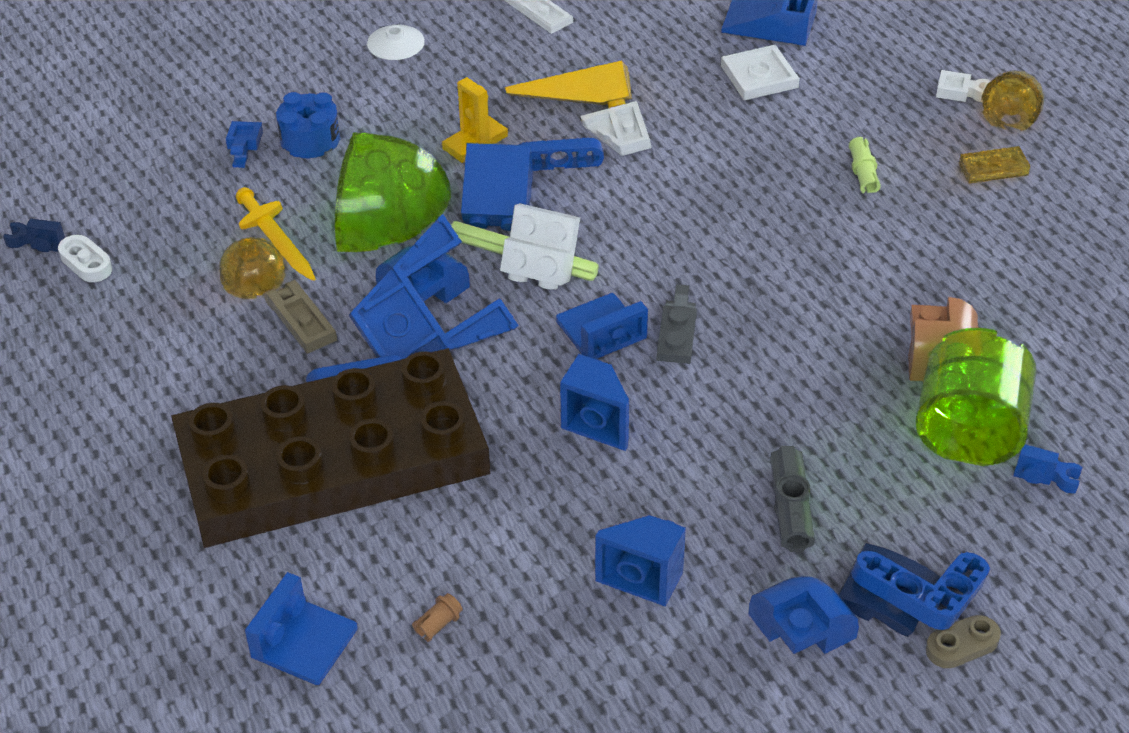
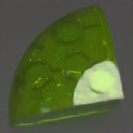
[335,132,451,252]

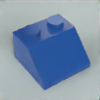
[560,354,629,451]
[595,515,686,607]

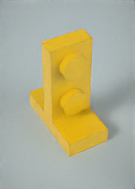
[442,77,508,163]

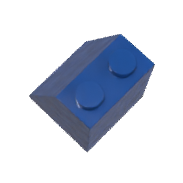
[461,143,534,231]

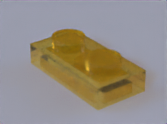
[959,146,1030,184]

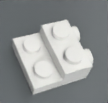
[500,203,580,289]

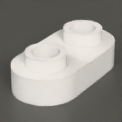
[58,235,112,282]

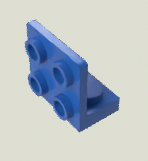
[556,293,648,359]
[245,572,358,685]

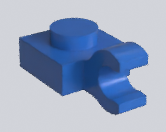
[226,121,263,168]
[1013,444,1083,494]

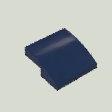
[838,543,940,637]

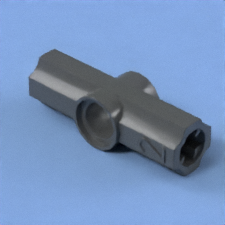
[770,446,815,552]

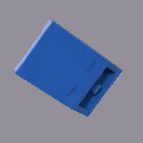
[721,0,818,46]

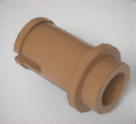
[412,593,463,642]

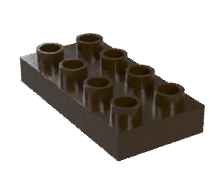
[171,348,490,548]

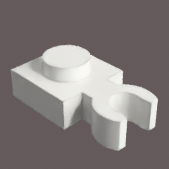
[936,70,992,102]

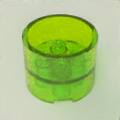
[915,328,1036,466]

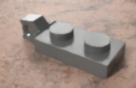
[656,284,697,364]

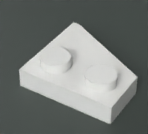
[581,101,651,156]

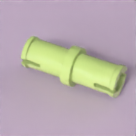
[849,137,881,193]

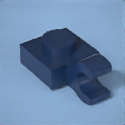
[3,219,65,252]

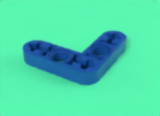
[851,551,990,630]

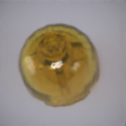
[981,70,1045,131]
[219,237,286,299]

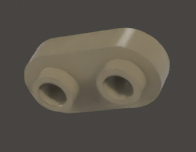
[926,615,1001,668]

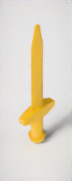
[236,187,316,280]

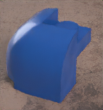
[376,245,470,304]
[748,576,859,654]

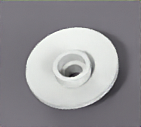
[367,25,424,60]

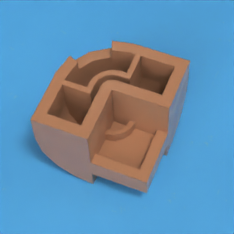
[908,297,980,383]

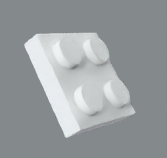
[721,45,799,100]

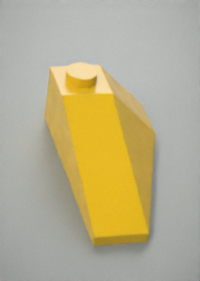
[505,60,632,108]

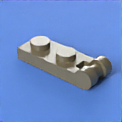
[264,280,337,354]

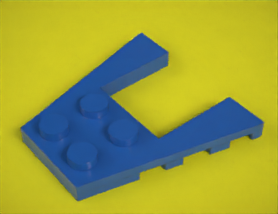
[349,214,519,359]

